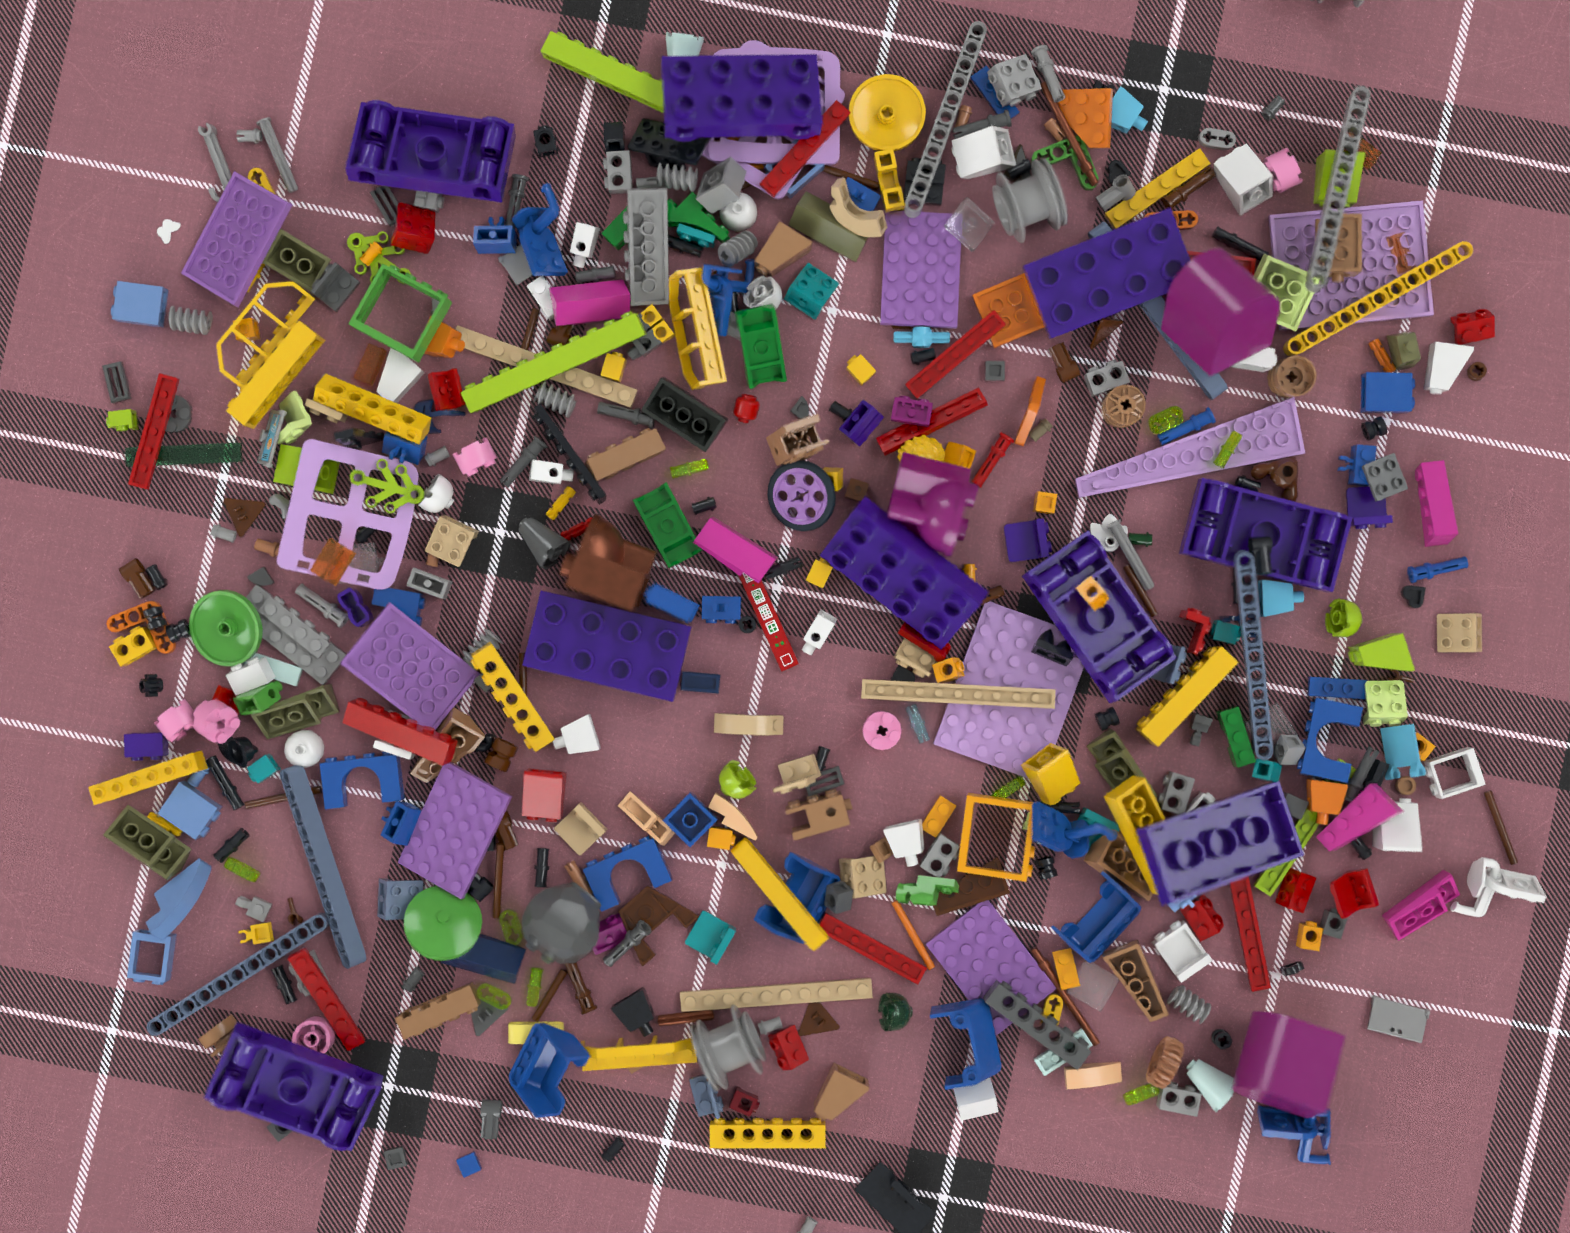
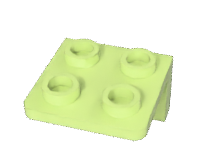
[277,391,312,444]
[1363,680,1408,727]

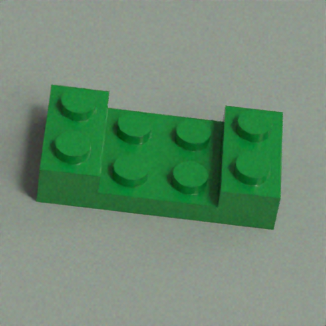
[735,304,787,389]
[633,482,703,569]

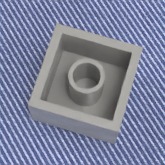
[696,157,747,214]

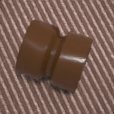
[484,737,518,772]

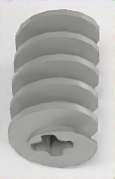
[656,163,698,191]
[718,230,758,267]
[169,306,213,335]
[534,381,577,418]
[462,628,504,671]
[1167,985,1211,1024]

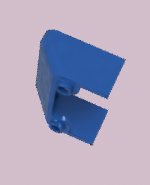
[1051,871,1141,963]
[930,998,1002,1090]

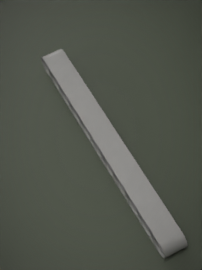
[904,21,987,218]
[1305,86,1370,293]

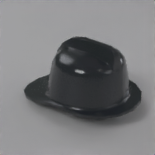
[218,736,258,768]

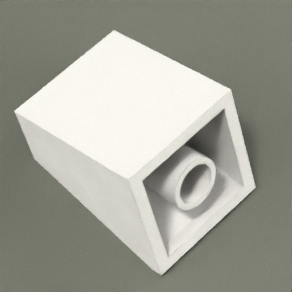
[951,126,1016,179]
[1214,143,1273,216]
[1372,798,1422,852]

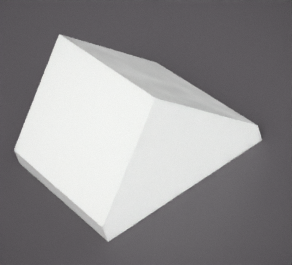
[954,1078,998,1121]

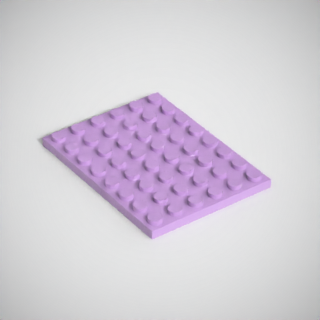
[1268,200,1434,331]
[933,602,1084,778]

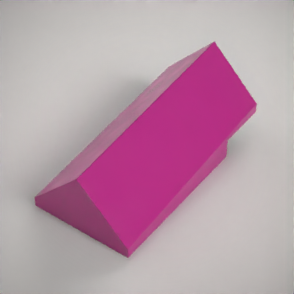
[549,280,630,326]
[693,517,778,583]
[1382,870,1460,941]

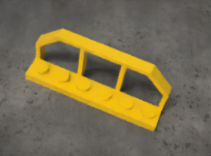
[668,267,727,390]
[216,281,316,388]
[580,1035,698,1071]

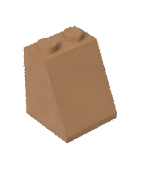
[755,221,812,277]
[814,1062,870,1121]

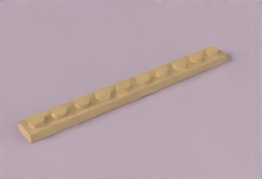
[456,325,638,408]
[861,679,1056,709]
[680,978,873,1012]

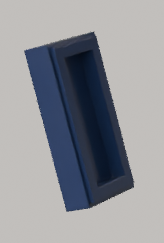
[681,671,721,694]

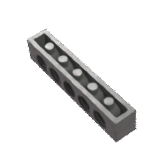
[983,979,1091,1070]

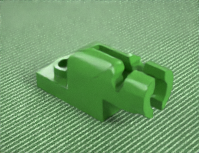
[896,875,959,906]

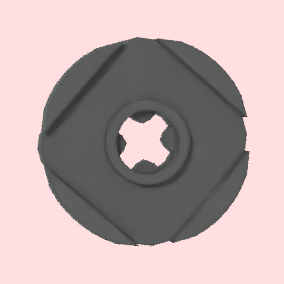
[165,395,192,433]

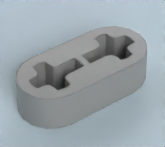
[1198,128,1236,150]

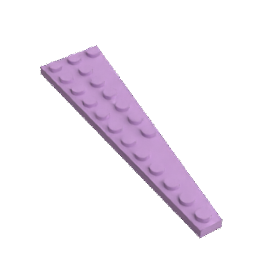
[1075,397,1305,498]

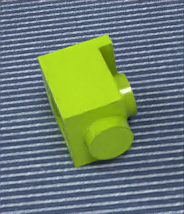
[106,409,139,431]

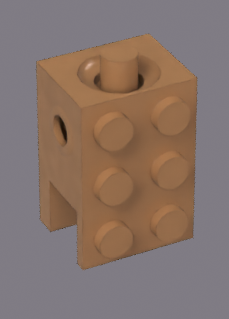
[1315,213,1362,283]
[766,414,829,466]
[785,789,853,841]

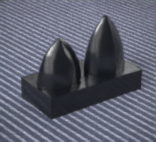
[1031,629,1074,667]

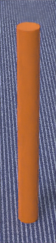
[891,900,935,970]

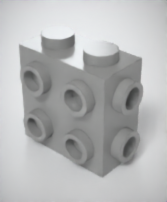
[987,54,1042,107]

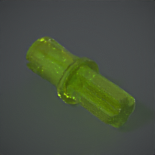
[1213,431,1242,469]
[670,459,709,479]
[526,967,543,1007]

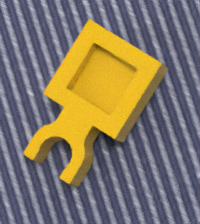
[238,922,274,945]

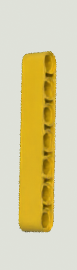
[730,837,829,951]

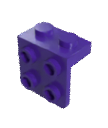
[1346,487,1393,529]
[1004,518,1052,562]

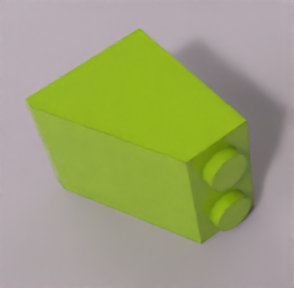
[1313,149,1365,208]
[273,444,340,494]
[1348,633,1415,671]

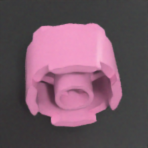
[1263,148,1303,193]
[452,437,497,477]
[154,699,195,743]
[192,699,240,744]
[862,711,901,750]
[292,1016,335,1054]

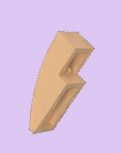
[618,791,675,846]
[708,793,758,841]
[1064,1062,1122,1089]

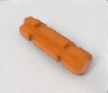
[1369,338,1396,373]

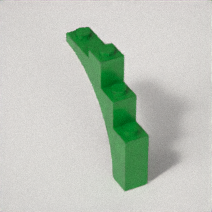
[601,192,730,251]

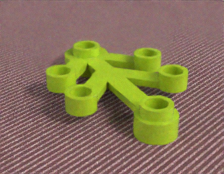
[347,231,412,284]
[350,459,424,513]

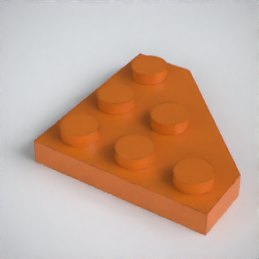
[1056,88,1113,149]

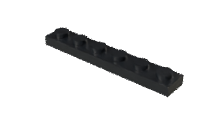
[533,403,606,505]

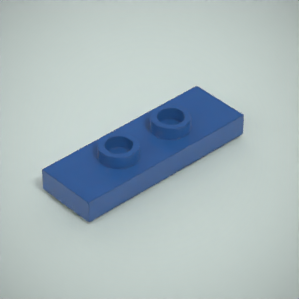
[971,65,1020,119]
[1307,677,1368,699]

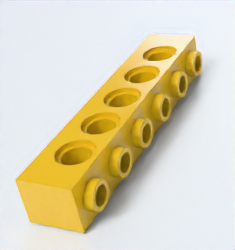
[313,374,432,445]
[470,641,555,752]
[88,750,208,805]
[710,1118,825,1148]

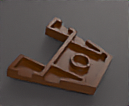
[618,885,699,966]

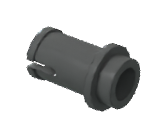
[1261,95,1285,121]
[402,967,425,993]

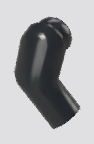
[473,733,495,752]

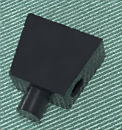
[611,987,655,1037]

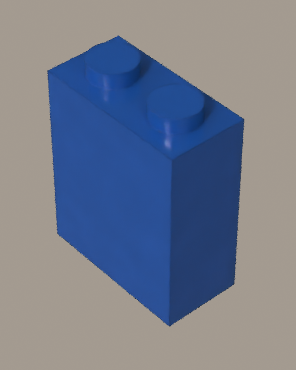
[1361,372,1415,413]

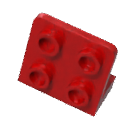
[391,202,436,254]
[1179,608,1211,654]
[1330,868,1379,919]

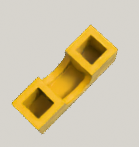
[873,149,905,213]

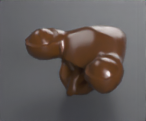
[1251,457,1298,502]

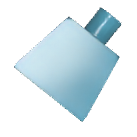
[1111,86,1148,133]
[1258,580,1304,617]

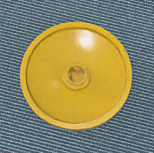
[849,74,926,151]

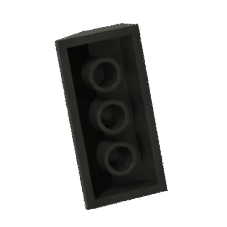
[641,377,728,452]

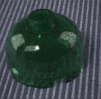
[878,993,913,1031]

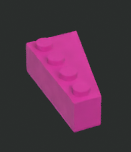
[1415,460,1458,547]
[1316,783,1404,852]

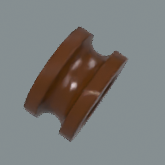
[1467,362,1487,381]

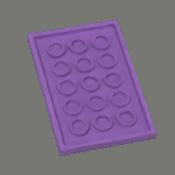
[181,171,293,307]
[880,211,962,329]
[340,602,480,730]
[397,762,512,899]
[925,900,1056,1035]

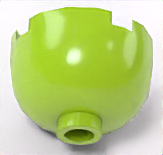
[1325,599,1362,638]
[719,760,757,799]

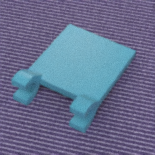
[1380,724,1426,780]

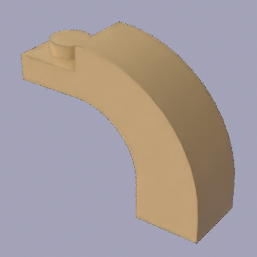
[830,178,887,237]
[714,713,784,735]

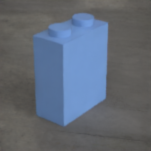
[111,281,169,328]
[157,781,222,840]

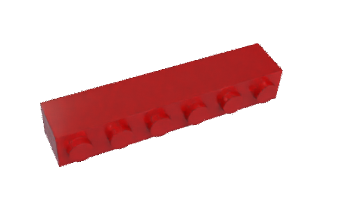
[342,698,458,766]

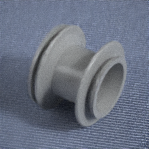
[992,158,1068,243]
[690,1005,766,1091]

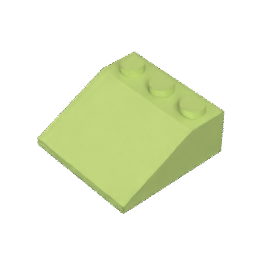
[1253,254,1320,331]

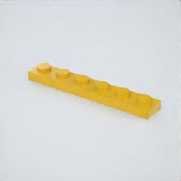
[1104,148,1211,229]

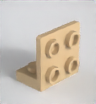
[425,515,479,567]
[1437,614,1482,652]
[894,638,935,678]
[773,754,821,794]
[554,802,608,856]
[839,856,887,898]

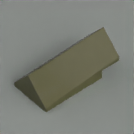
[788,191,869,262]
[262,228,332,292]
[251,684,339,739]
[1086,728,1157,798]
[103,805,192,880]

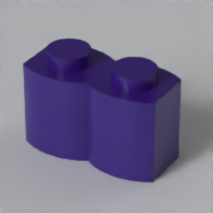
[337,587,374,627]

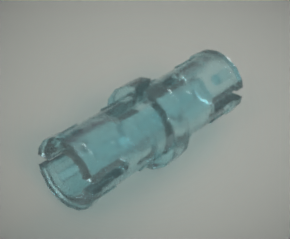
[905,704,931,744]

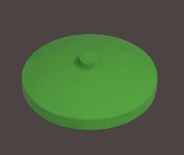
[189,590,263,666]
[404,886,482,961]

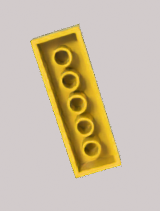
[226,321,326,429]
[1135,646,1238,747]
[1104,775,1165,895]

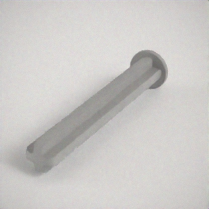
[256,117,298,193]
[1107,519,1155,590]

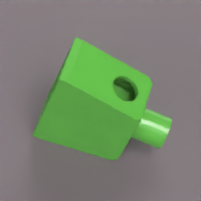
[233,681,283,715]

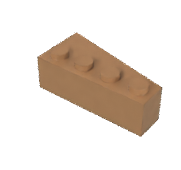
[584,428,666,483]
[1102,939,1169,1022]
[395,982,481,1040]

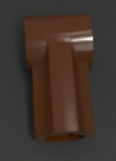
[546,324,575,346]
[1048,342,1081,383]
[119,558,155,599]
[495,810,519,851]

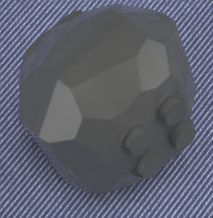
[522,882,601,964]

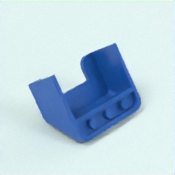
[753,852,841,944]
[509,1023,590,1118]

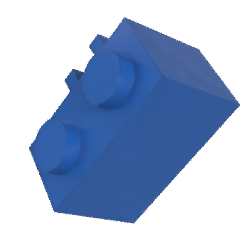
[846,177,881,211]
[473,217,517,254]
[382,432,428,465]
[1337,444,1377,486]
[702,596,741,624]
[381,800,422,846]

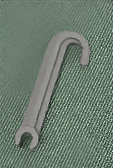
[198,123,232,202]

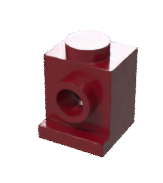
[729,1086,760,1117]

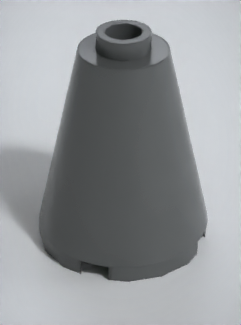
[519,517,571,570]

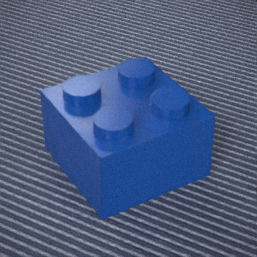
[663,792,718,847]

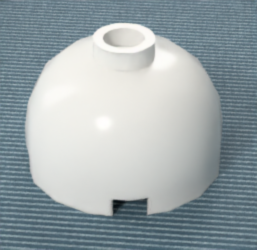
[719,192,757,232]
[743,276,782,309]
[418,474,454,513]
[284,730,324,768]

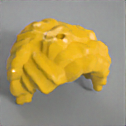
[897,435,945,462]

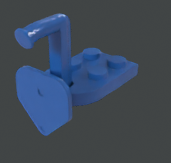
[512,183,568,276]
[702,259,755,336]
[1032,801,1118,859]
[1257,1106,1331,1165]

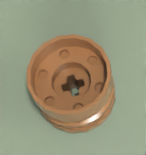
[1267,355,1317,398]
[1101,385,1146,428]
[198,1014,237,1065]

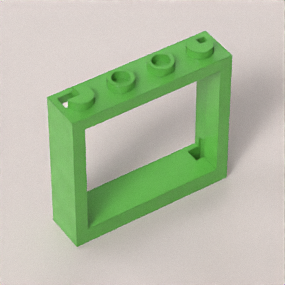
[349,263,453,363]

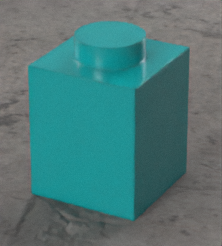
[1209,620,1241,645]
[247,754,281,784]
[1252,758,1282,782]

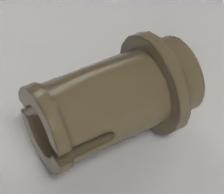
[1028,418,1053,442]

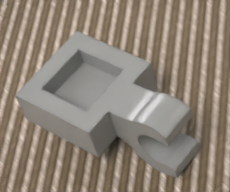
[235,895,272,922]

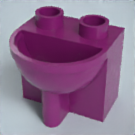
[887,452,978,557]

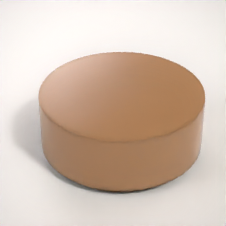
[1395,776,1416,795]

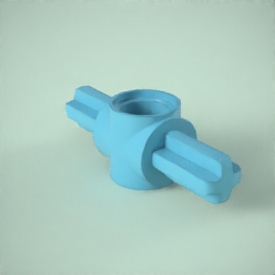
[893,327,950,348]

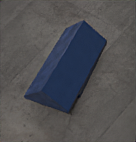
[441,934,526,984]

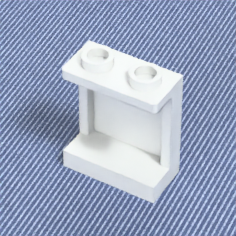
[1152,920,1213,983]

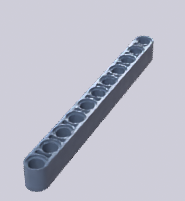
[1088,221,1228,400]
[1234,550,1273,760]
[280,765,366,969]
[147,912,329,1036]

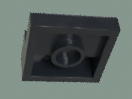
[904,158,946,206]

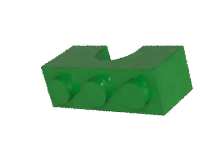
[1216,706,1256,768]

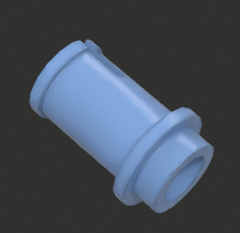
[187,765,210,787]

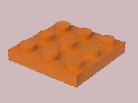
[972,273,1045,348]

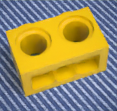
[109,626,157,667]

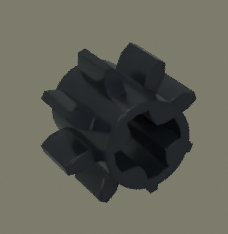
[139,674,163,697]

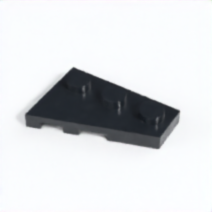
[334,428,384,450]

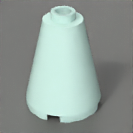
[665,32,704,56]
[1186,1059,1234,1112]

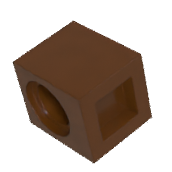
[844,478,869,502]

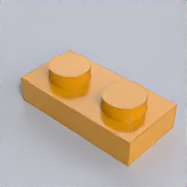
[922,795,956,838]
[1052,948,1080,991]

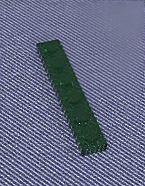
[125,443,243,467]

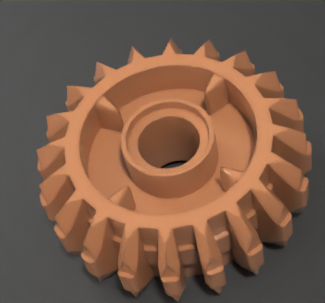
[1146,1036,1184,1089]

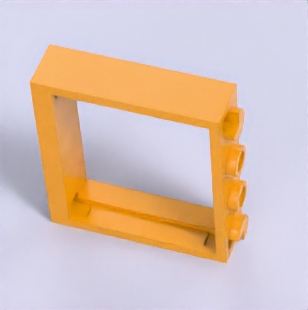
[957,793,1035,882]

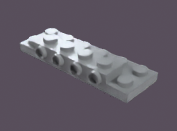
[623,188,669,306]
[246,585,346,685]

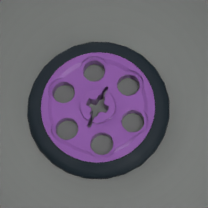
[767,460,836,531]

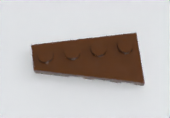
[933,857,1010,916]

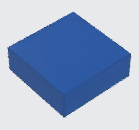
[456,1151,482,1178]

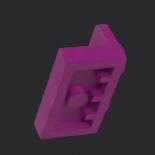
[891,396,933,427]
[593,913,627,955]

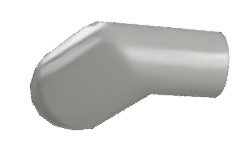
[269,494,290,519]

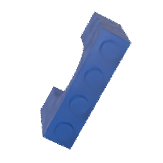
[645,583,700,622]
[372,588,426,627]
[1297,698,1363,784]
[320,751,405,809]
[583,835,673,912]

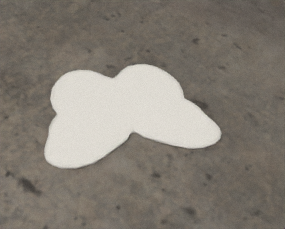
[157,219,181,244]

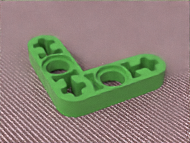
[1031,136,1099,191]

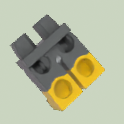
[623,304,675,360]

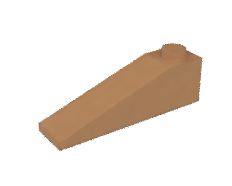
[410,707,485,783]
[1083,829,1153,901]

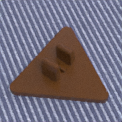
[1090,318,1123,349]
[223,498,266,537]
[798,1002,840,1036]

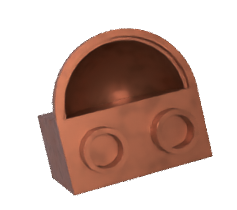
[559,514,657,611]

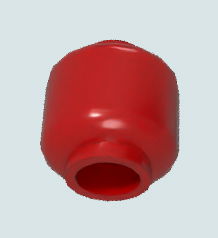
[733,394,760,423]

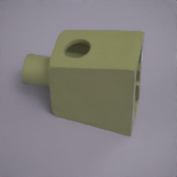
[1387,331,1421,371]

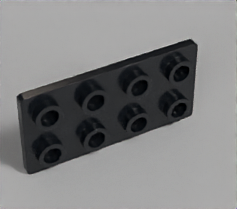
[628,118,711,171]
[855,1161,936,1233]

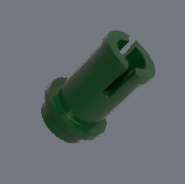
[1128,532,1152,547]

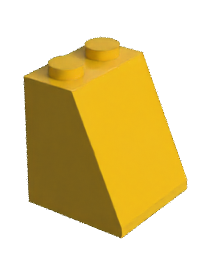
[1021,743,1080,806]

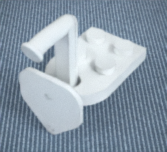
[1450,857,1546,917]

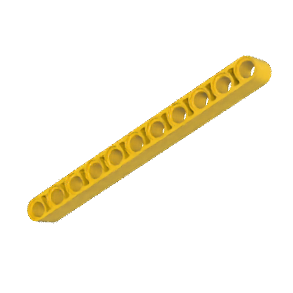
[1283,241,1473,357]

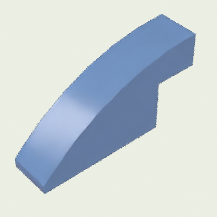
[146,858,212,940]

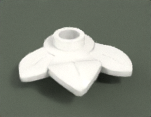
[1090,514,1128,552]

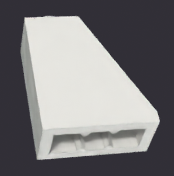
[1424,342,1474,395]
[376,348,425,403]

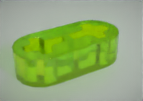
[1148,406,1184,434]
[991,776,1026,798]
[224,857,261,882]
[499,909,523,945]
[477,983,512,1010]
[1123,1083,1160,1105]

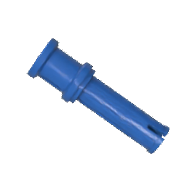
[1157,407,1216,446]
[1407,556,1469,583]

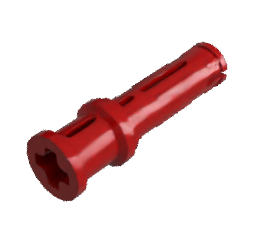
[971,432,1015,488]

